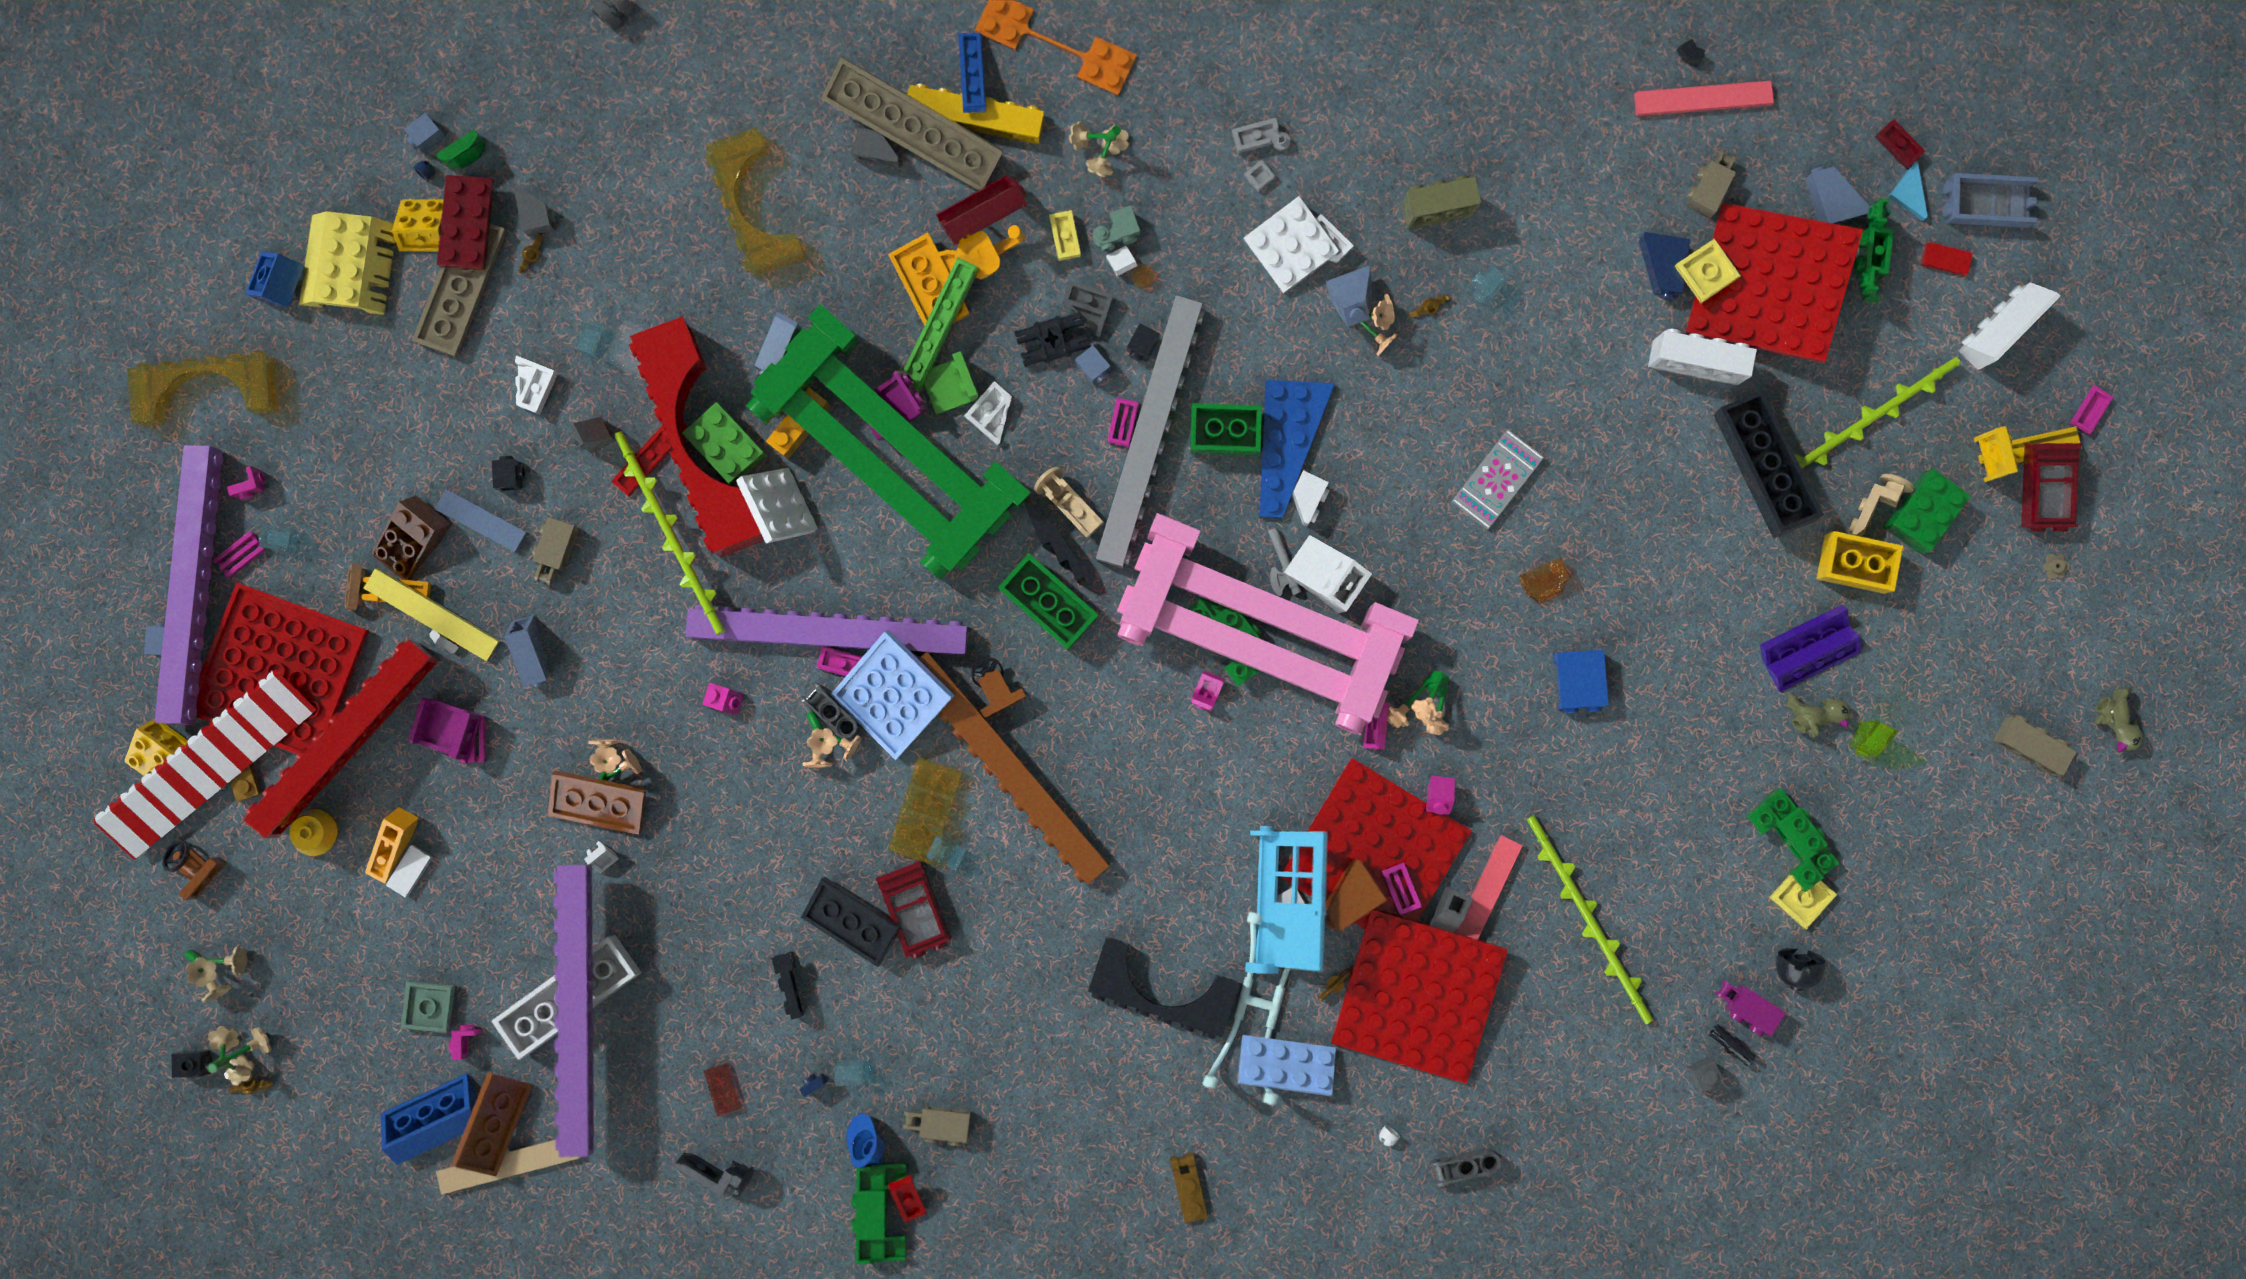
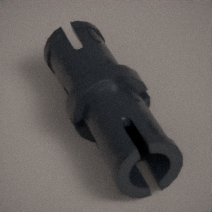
[1709,1024,1756,1067]

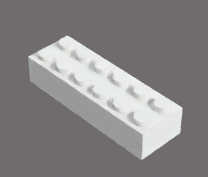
[492,935,642,1060]

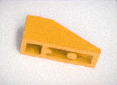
[365,807,419,884]

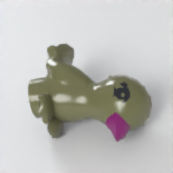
[2093,687,2143,752]
[1786,693,1851,738]

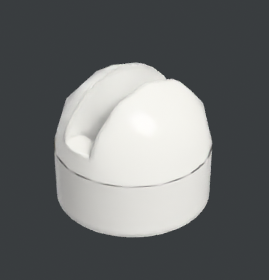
[1379,1125,1400,1146]

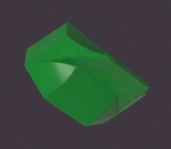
[436,129,486,169]

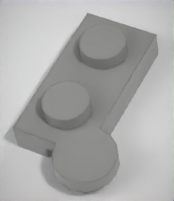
[1232,118,1291,154]

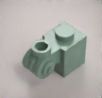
[1093,206,1140,252]

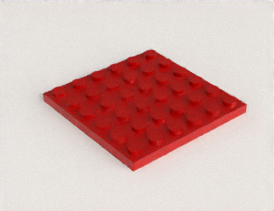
[1685,203,1863,364]
[196,582,369,755]
[1279,758,1471,929]
[1331,909,1508,1084]

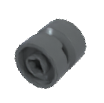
[591,0,635,31]

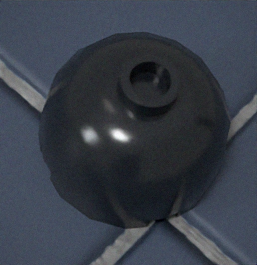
[1776,948,1825,991]

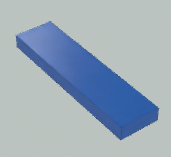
[958,33,986,113]

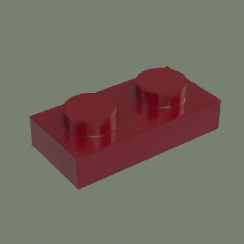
[1874,119,1926,169]

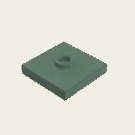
[401,980,456,1033]

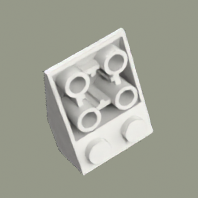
[1284,535,1372,613]

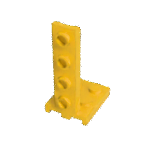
[1974,426,2082,482]

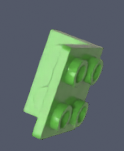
[924,351,979,415]

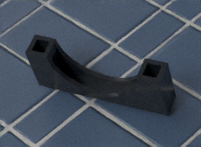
[1088,936,1240,1040]

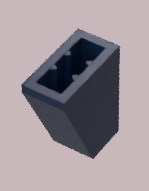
[1639,232,1690,300]

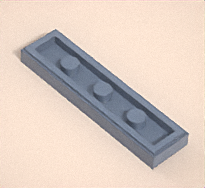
[435,489,528,553]

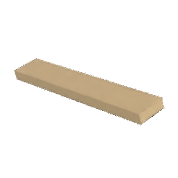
[436,1139,580,1195]

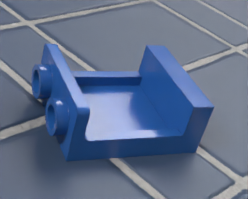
[1553,650,1609,713]

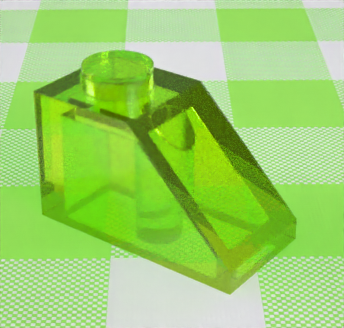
[1849,720,1898,759]

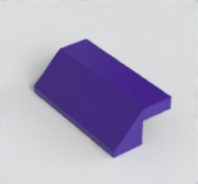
[1760,604,1862,692]

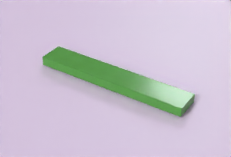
[903,257,980,392]

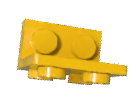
[392,199,444,251]
[125,719,188,776]

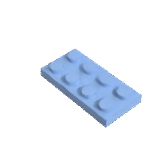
[1238,1035,1336,1096]

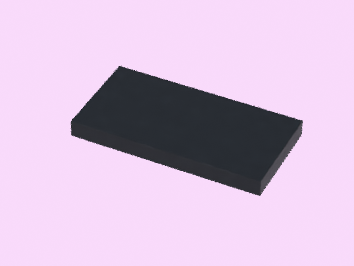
[801,877,902,967]

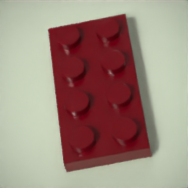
[437,175,495,270]

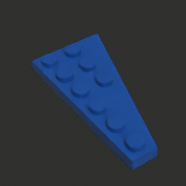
[1259,380,1335,518]

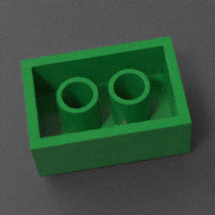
[1190,403,1262,456]
[1883,469,1971,554]

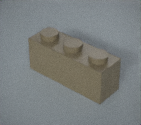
[1993,715,2077,776]

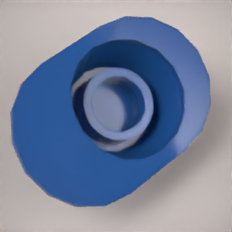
[846,1114,885,1168]

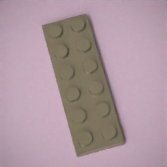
[412,224,507,358]

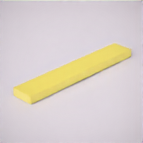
[364,568,500,661]

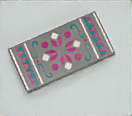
[1451,429,1544,530]

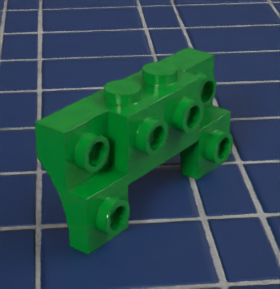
[1854,198,1894,303]
[1187,597,1261,687]
[1746,788,1839,892]
[852,1163,906,1264]

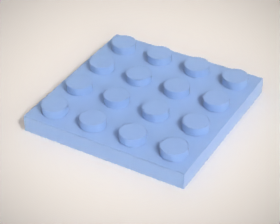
[830,630,955,760]

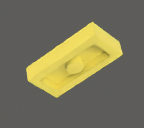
[1049,210,1081,261]

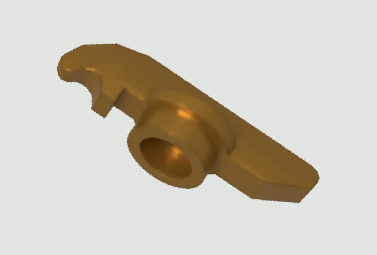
[518,234,543,274]
[1408,295,1450,318]
[1318,968,1352,1002]
[228,1077,273,1095]

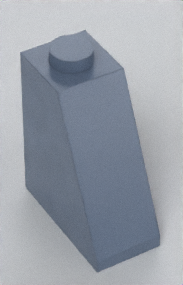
[1805,166,1870,225]
[1326,266,1374,327]
[754,312,802,375]
[504,615,550,687]

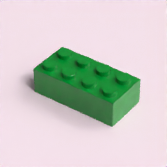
[998,553,1099,651]

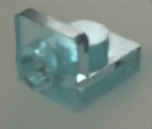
[926,836,968,871]

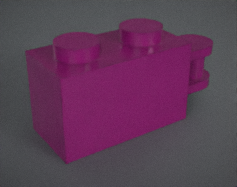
[1715,980,1786,1037]

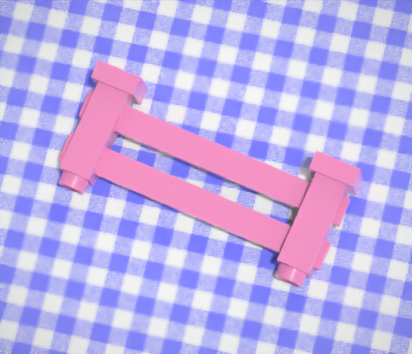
[1117,513,1419,735]

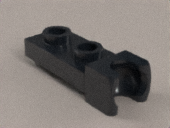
[772,952,804,1020]

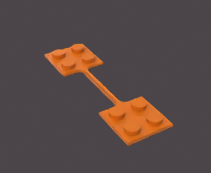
[974,0,1137,96]

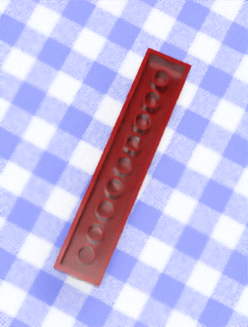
[243,639,440,839]

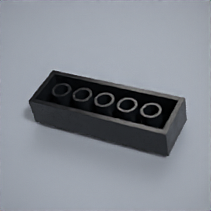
[1714,390,1824,539]

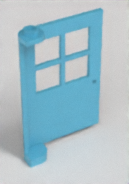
[1245,826,1327,974]

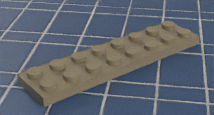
[821,57,1004,190]

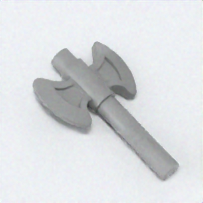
[1268,528,1302,596]

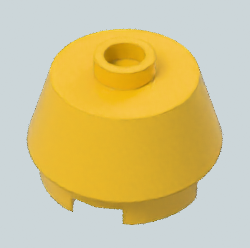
[289,809,338,856]

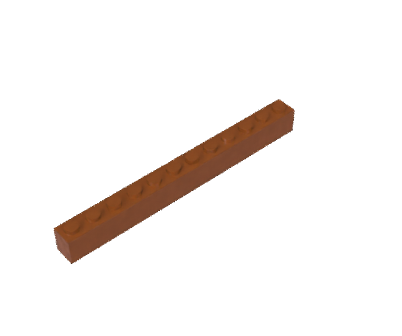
[918,652,1109,884]

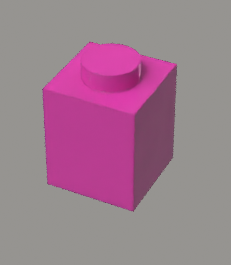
[1426,775,1455,815]

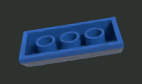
[381,1073,478,1165]

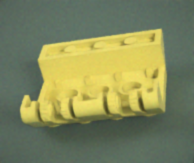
[299,211,395,315]

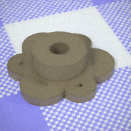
[2043,554,2070,579]

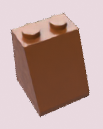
[1324,858,1386,932]

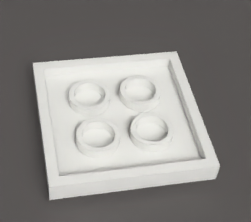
[1244,196,1340,293]
[736,468,818,544]

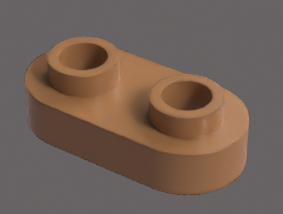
[345,564,365,611]

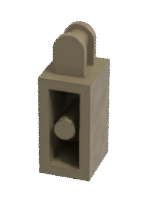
[1686,150,1736,218]
[532,517,580,587]
[902,1106,971,1146]

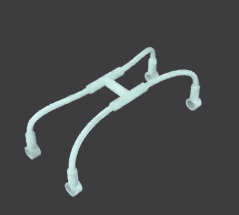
[1203,912,1291,1106]

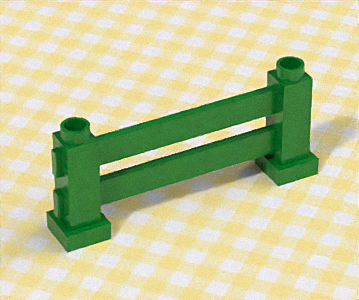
[746,304,1030,580]

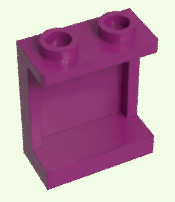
[867,370,929,440]
[408,698,482,760]

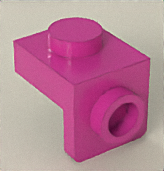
[227,466,266,501]
[1191,670,1225,711]
[702,683,744,715]
[448,1024,482,1060]

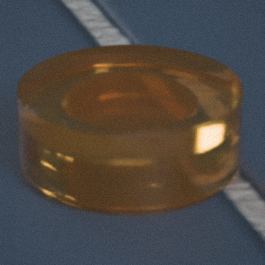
[1132,264,1154,289]

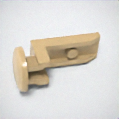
[1034,467,1104,538]
[1849,474,1914,537]

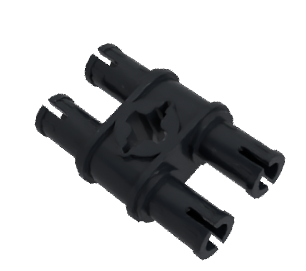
[1014,311,1091,367]

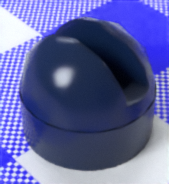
[413,160,434,181]

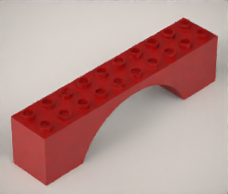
[629,316,765,558]

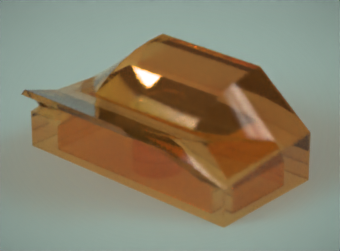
[1518,557,1570,604]

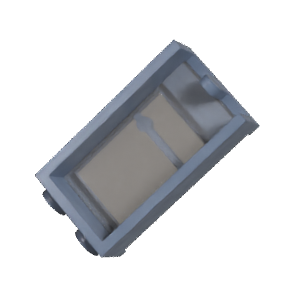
[1943,173,2038,228]

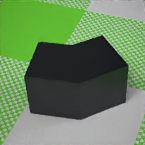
[1677,39,1706,68]

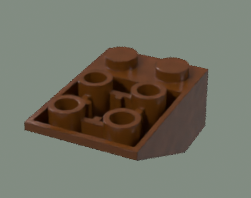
[371,495,451,580]

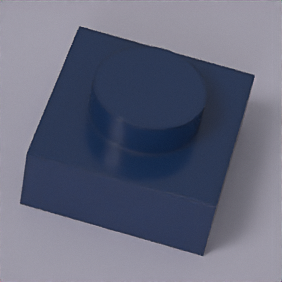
[799,1073,827,1097]

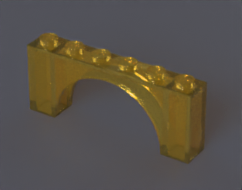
[705,127,806,277]
[127,351,278,427]

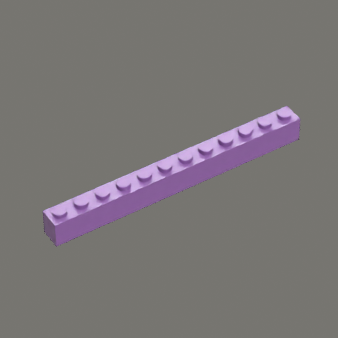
[154,445,223,725]
[686,605,968,656]
[554,864,594,1157]

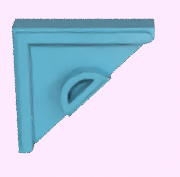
[1888,161,1927,221]

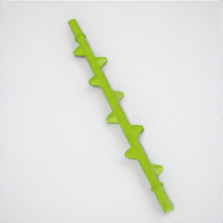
[1795,357,1961,469]
[614,431,725,635]
[1526,815,1653,1024]

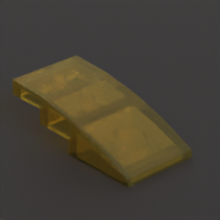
[888,758,963,864]

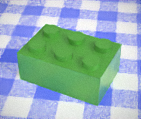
[682,402,768,487]

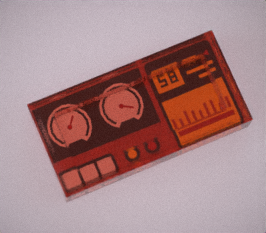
[703,1063,740,1116]

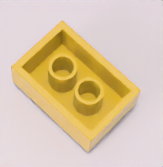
[1816,531,1903,594]

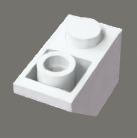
[1292,470,1330,526]

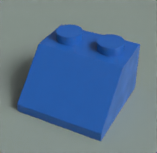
[245,251,304,307]

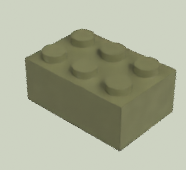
[1401,175,1481,230]

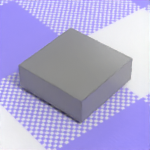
[1244,159,1276,193]

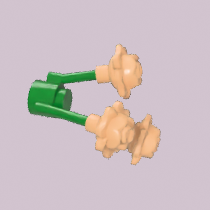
[1387,671,1450,735]

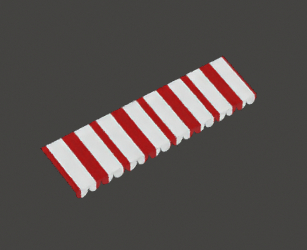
[94,670,317,860]

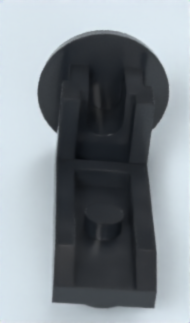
[673,1153,755,1199]

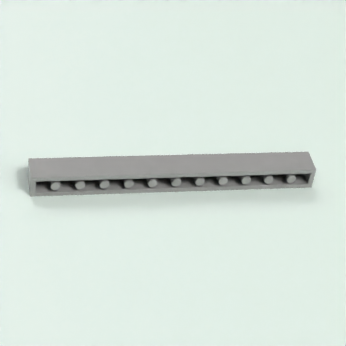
[1096,296,1205,569]

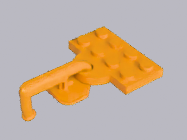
[888,225,1026,326]

